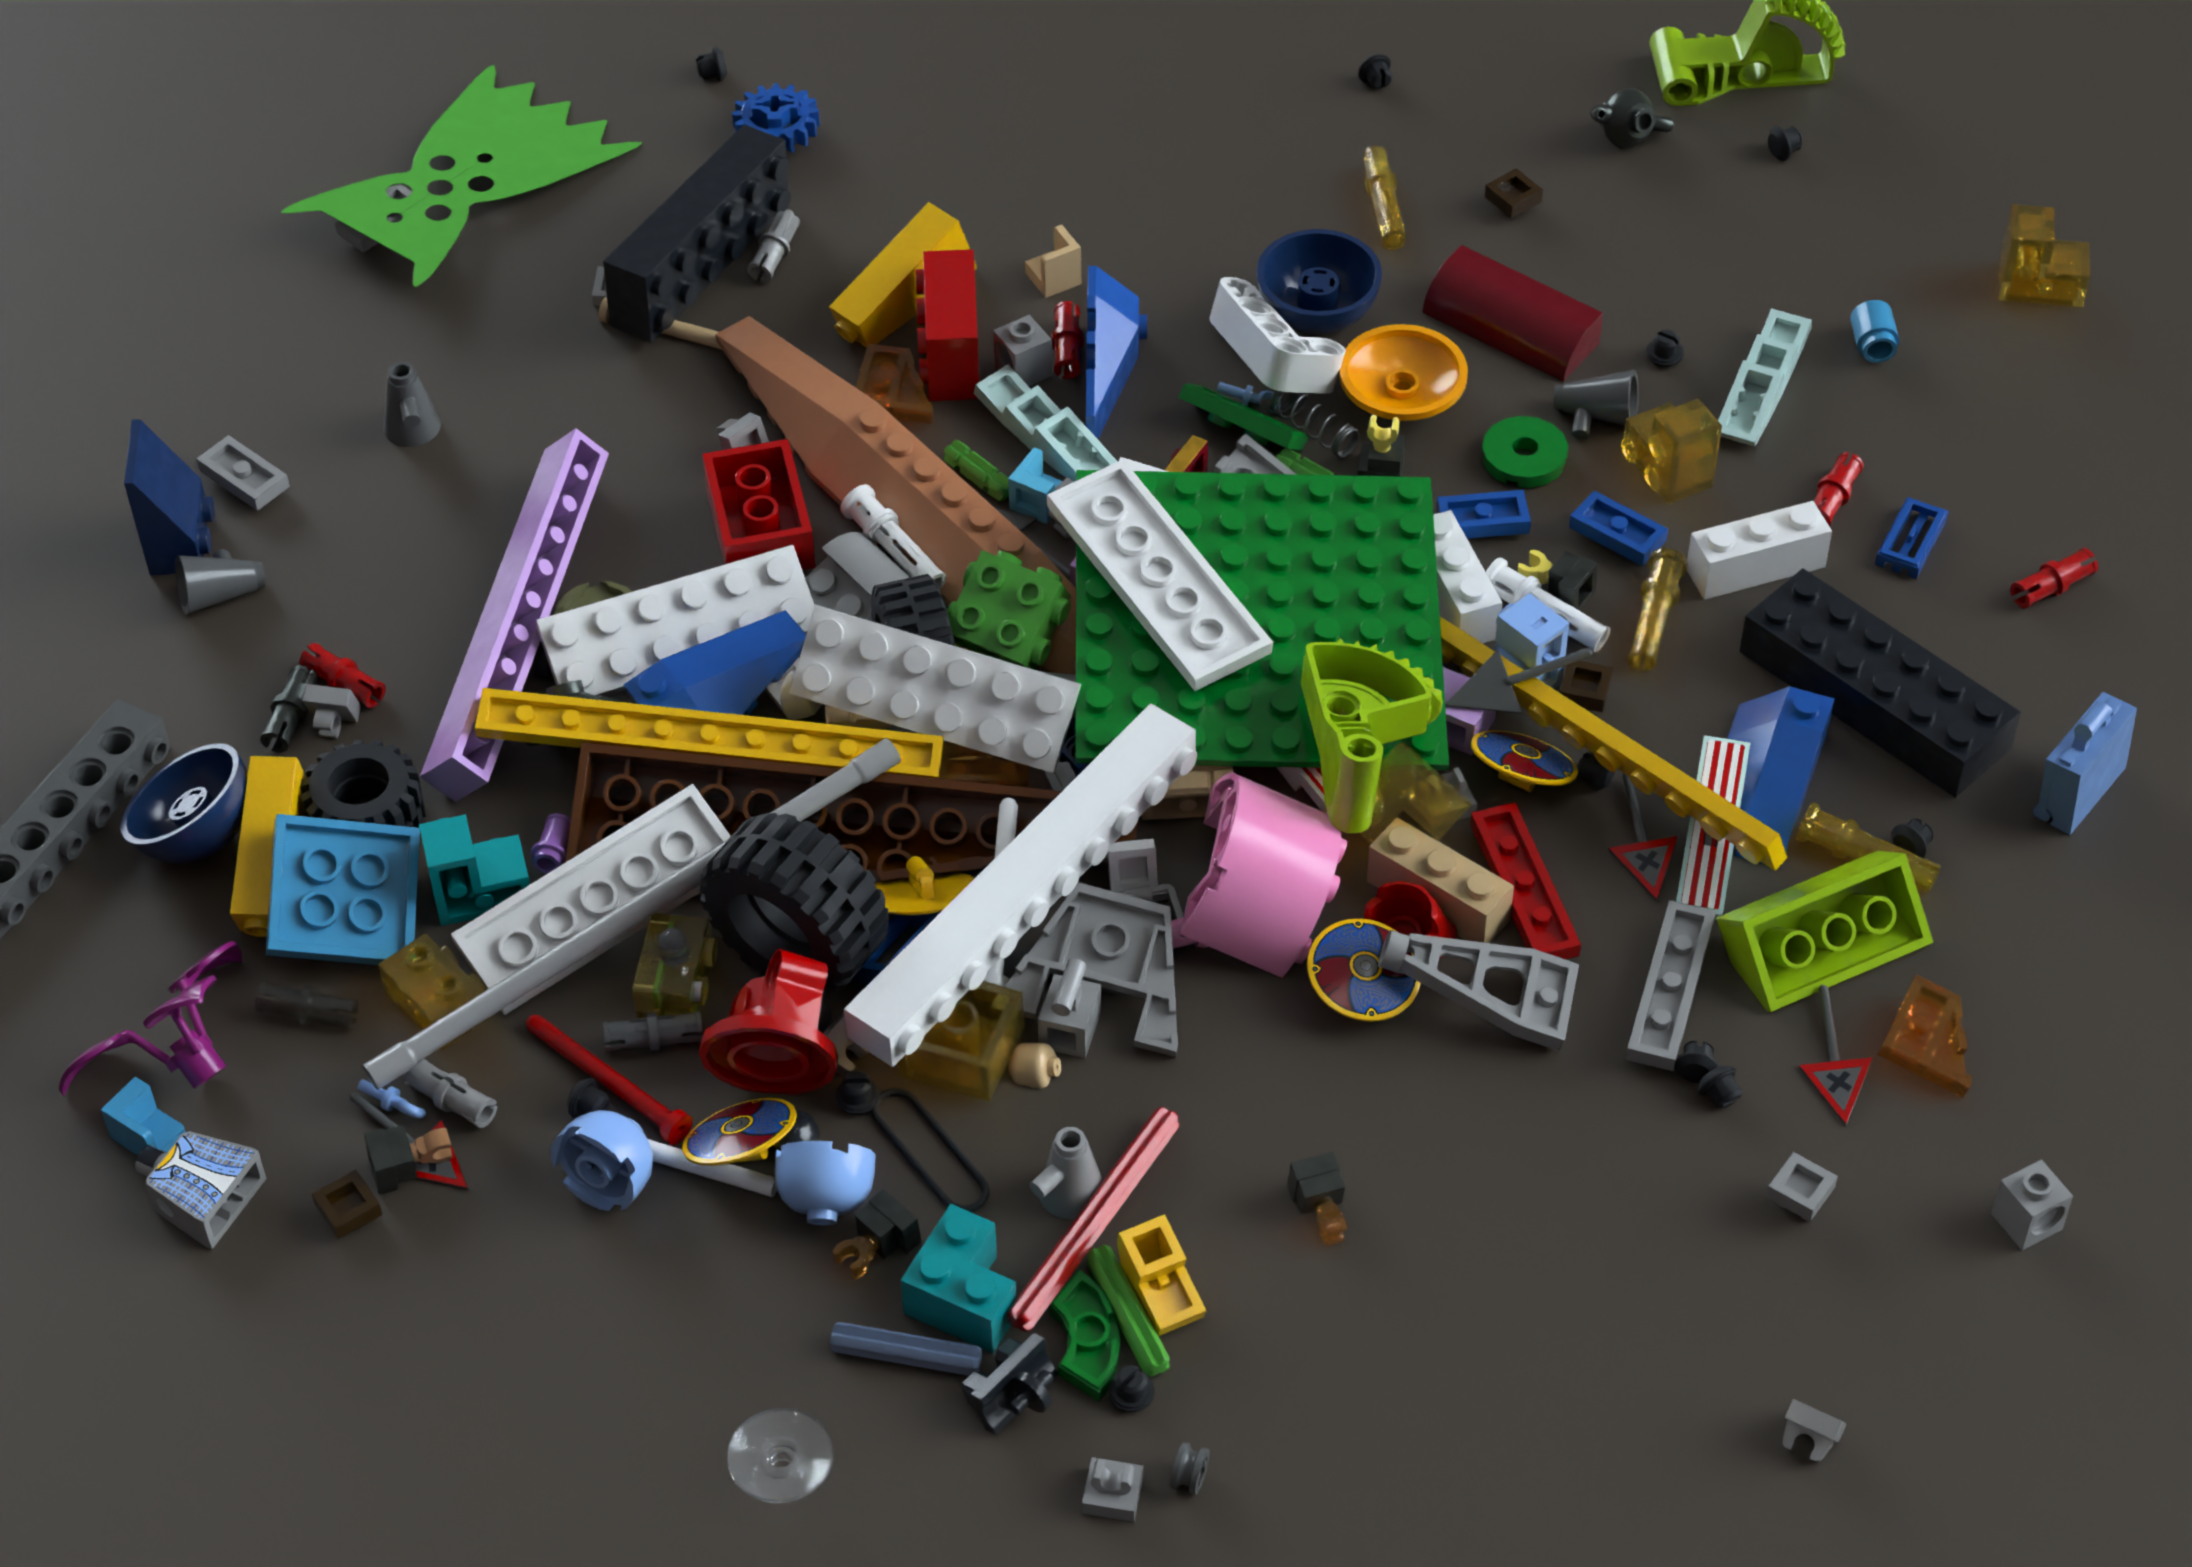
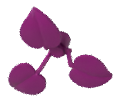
[59,941,242,1097]

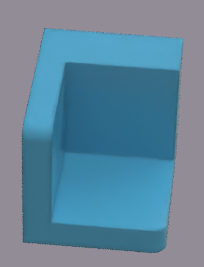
[101,1076,186,1155]

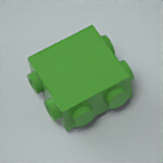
[947,550,1071,670]

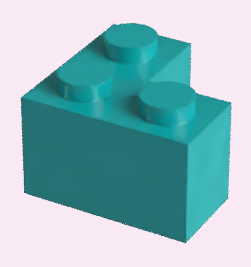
[419,814,530,926]
[900,1204,1017,1354]

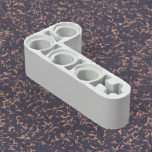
[1209,277,1346,394]

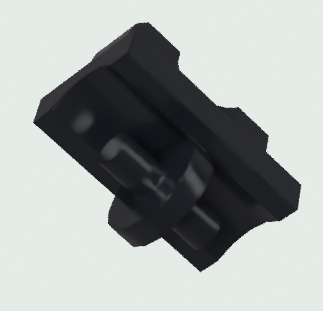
[961,1333,1058,1435]

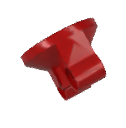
[699,949,839,1095]

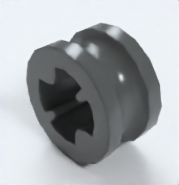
[1170,1442,1210,1495]

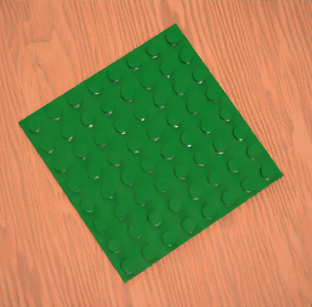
[1075,470,1449,770]

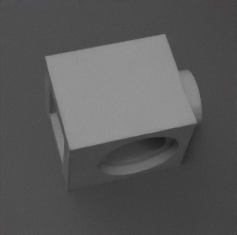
[993,314,1053,386]
[1991,1159,2073,1251]

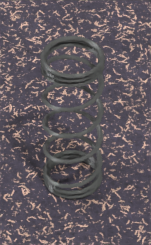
[1270,390,1359,458]

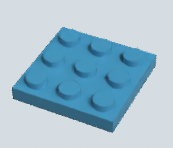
[266,814,420,968]

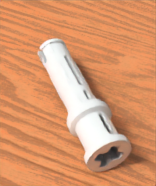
[840,484,947,589]
[1486,557,1611,653]

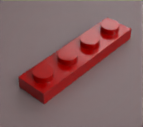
[1470,802,1581,960]

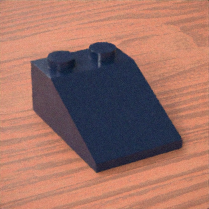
[124,419,215,575]

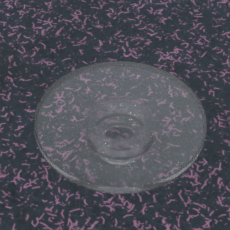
[727,1408,833,1503]

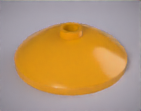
[1339,324,1468,421]

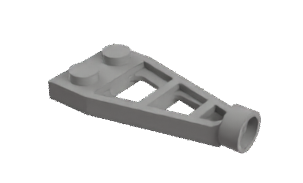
[1378,930,1579,1051]

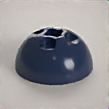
[1256,229,1382,335]
[121,743,248,863]

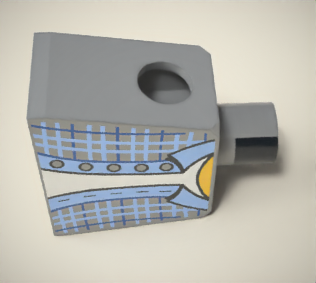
[135,1131,267,1250]

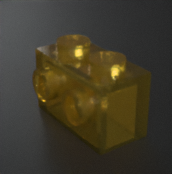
[378,933,489,1050]

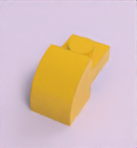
[1117,1214,1207,1336]

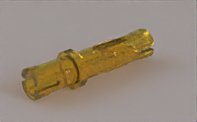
[1363,146,1406,250]

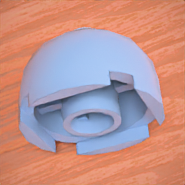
[550,1110,653,1211]
[774,1141,876,1225]

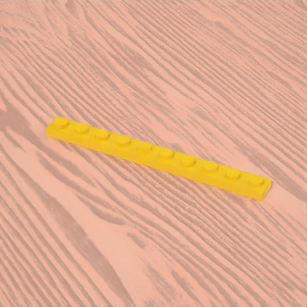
[1440,617,1788,871]
[475,688,944,779]

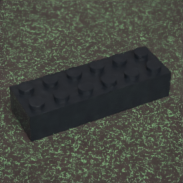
[603,124,791,343]
[1739,568,2021,798]

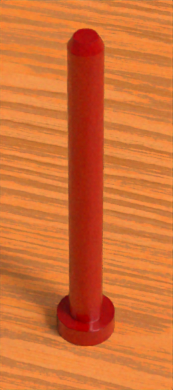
[525,1015,693,1145]

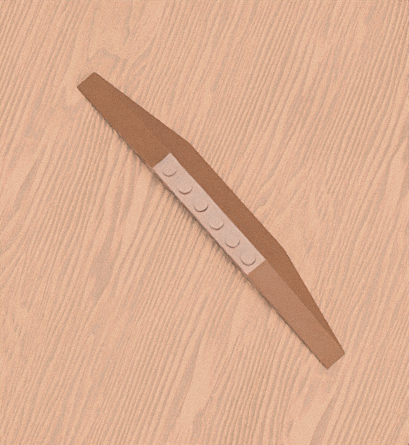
[715,316,1076,675]

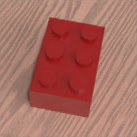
[915,249,980,401]
[702,439,816,570]

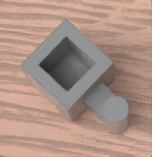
[1038,958,1101,1058]

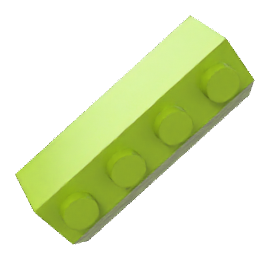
[1716,850,1934,1012]

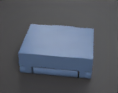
[2033,692,2137,835]

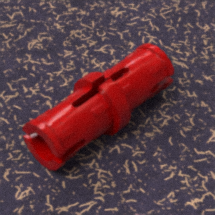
[1051,301,1084,379]
[1813,452,1864,526]
[2010,548,2098,609]
[299,643,386,708]

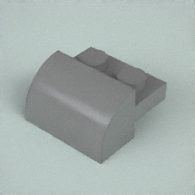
[805,532,910,621]

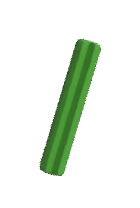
[1087,1245,1170,1377]

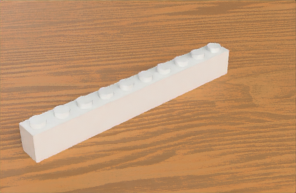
[844,703,1197,1067]

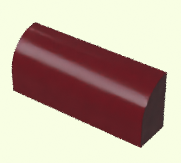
[1422,245,1603,382]

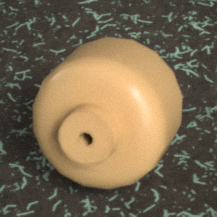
[1008,1043,1061,1089]

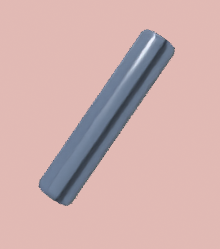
[830,1322,982,1376]

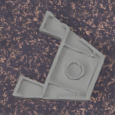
[993,882,1178,1058]

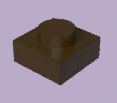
[1484,168,1543,219]
[1559,661,1613,713]
[311,1170,383,1239]

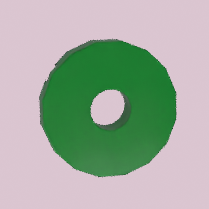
[1481,416,1568,488]

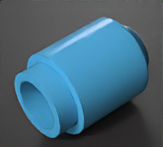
[1850,300,1899,363]

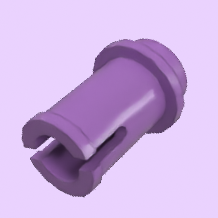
[530,813,571,874]

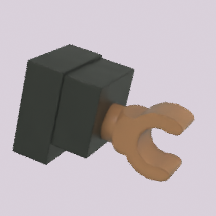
[364,1124,453,1195]

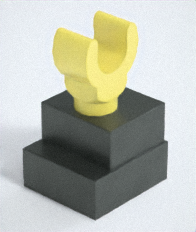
[1357,415,1405,477]
[1518,550,1597,611]

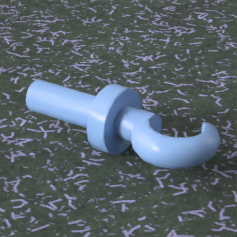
[1216,382,1282,413]
[357,1079,426,1119]

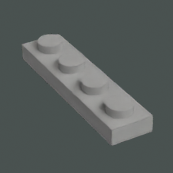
[1625,900,1716,1071]

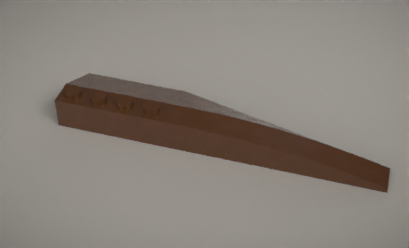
[565,742,1138,896]

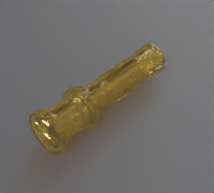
[1627,548,1688,671]
[1796,802,1941,893]

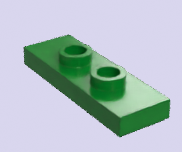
[1178,383,1308,451]

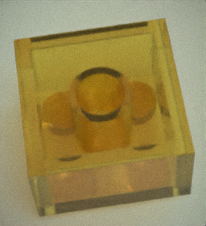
[897,981,1025,1102]

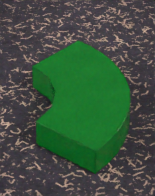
[1049,1269,1120,1402]

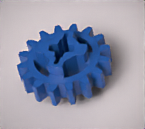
[732,83,820,153]

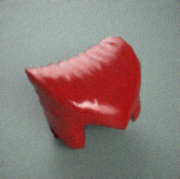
[1364,881,1458,959]

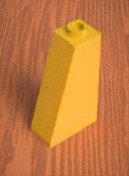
[829,202,978,349]
[230,756,307,937]

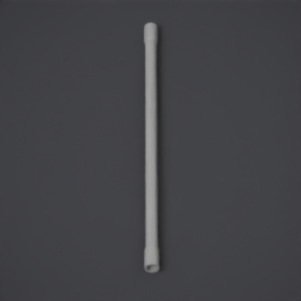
[362,738,901,1090]

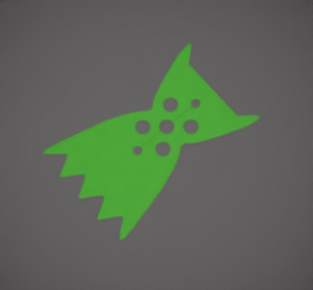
[281,65,642,287]

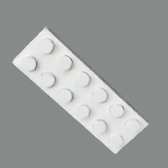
[1047,459,1273,691]
[536,545,815,696]
[789,605,1081,773]
[451,784,731,1015]

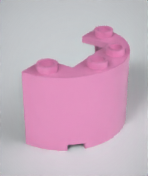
[1180,772,1347,978]

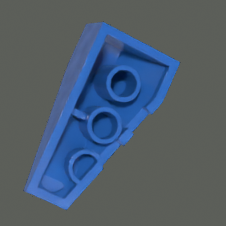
[1086,266,1147,439]
[623,610,806,715]
[1727,686,1835,869]

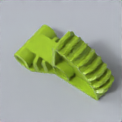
[1649,0,1846,106]
[1301,638,1443,834]

